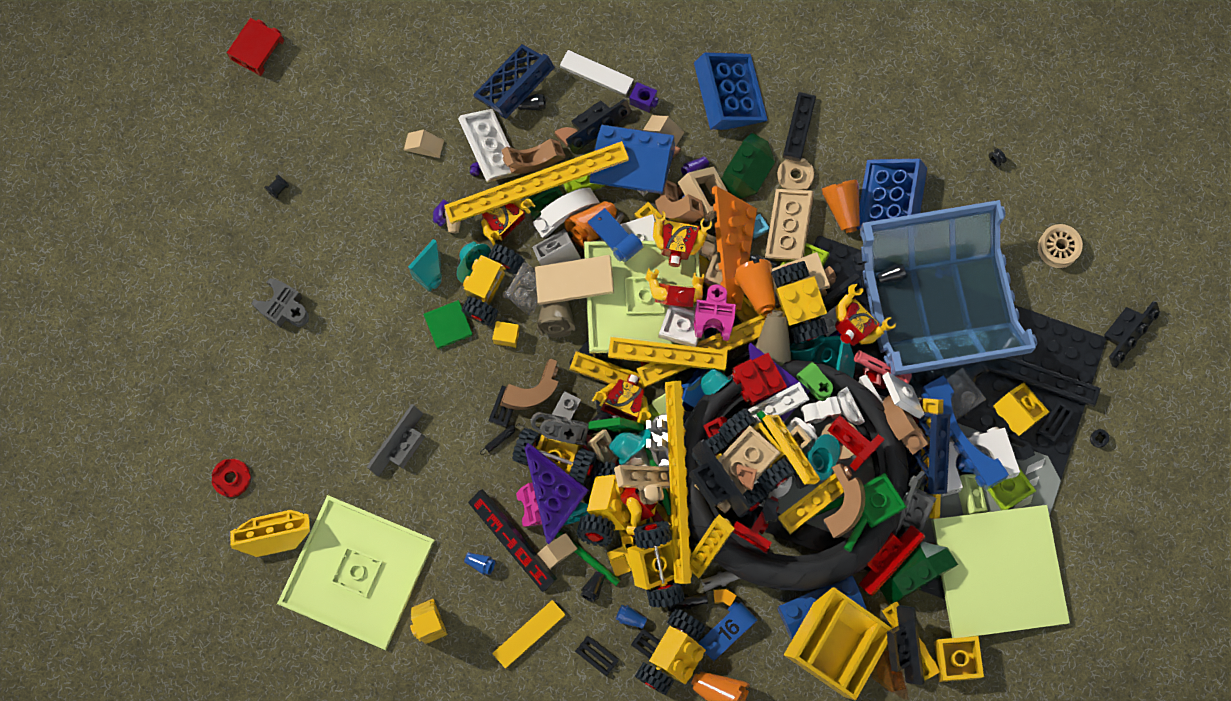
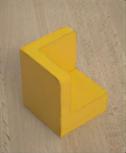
[492,321,520,348]
[607,546,632,577]

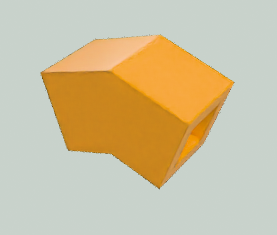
[713,589,737,607]

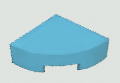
[753,214,770,239]

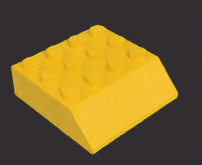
[784,587,893,701]

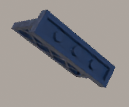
[473,44,555,119]
[904,412,951,495]

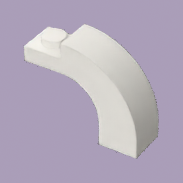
[533,188,600,238]

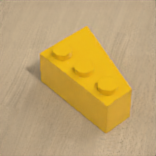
[410,598,448,644]

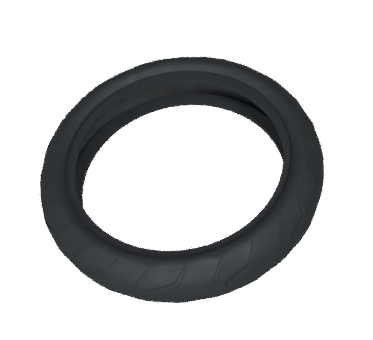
[684,360,909,591]

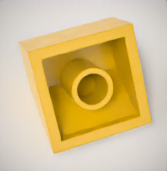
[993,383,1049,436]

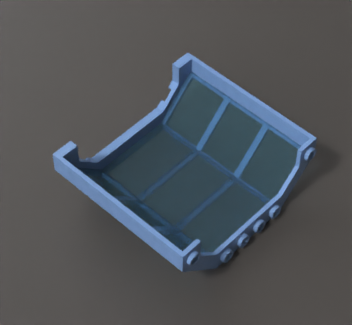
[860,200,1037,376]

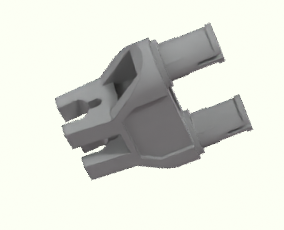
[646,413,669,467]

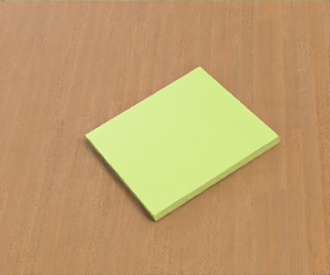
[584,241,705,353]
[277,495,435,650]
[932,505,1070,638]

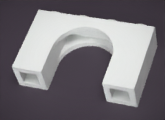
[941,427,1020,497]

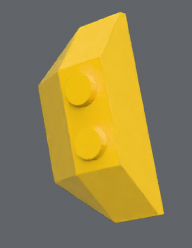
[230,510,310,557]

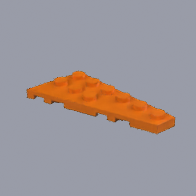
[712,186,757,312]

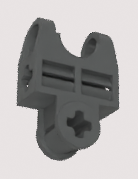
[251,278,309,327]
[531,412,589,445]

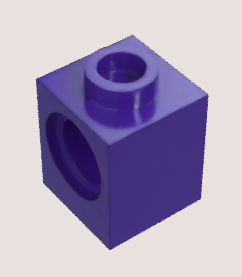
[629,82,659,113]

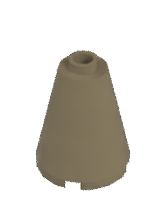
[537,301,575,338]
[756,310,791,366]

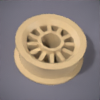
[1038,224,1083,268]

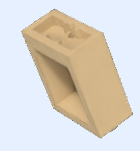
[678,167,728,221]

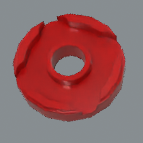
[211,459,251,498]

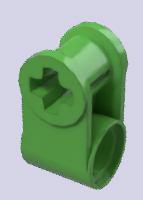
[796,362,833,401]

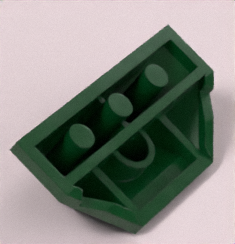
[721,133,775,199]
[880,542,959,605]

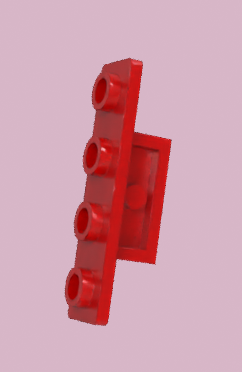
[859,526,925,596]

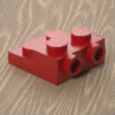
[731,352,787,406]

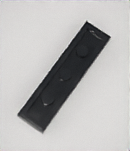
[782,92,816,162]

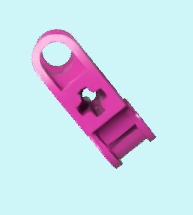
[694,284,736,341]
[516,483,542,527]

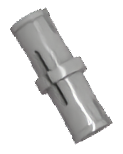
[701,571,741,592]

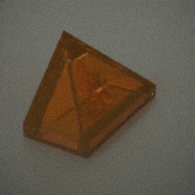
[871,651,906,692]

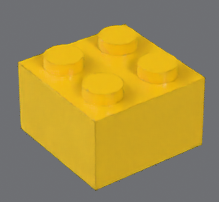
[934,636,984,682]

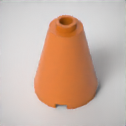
[822,179,860,233]
[564,201,616,249]
[734,259,775,315]
[691,671,750,701]

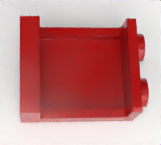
[226,18,284,76]

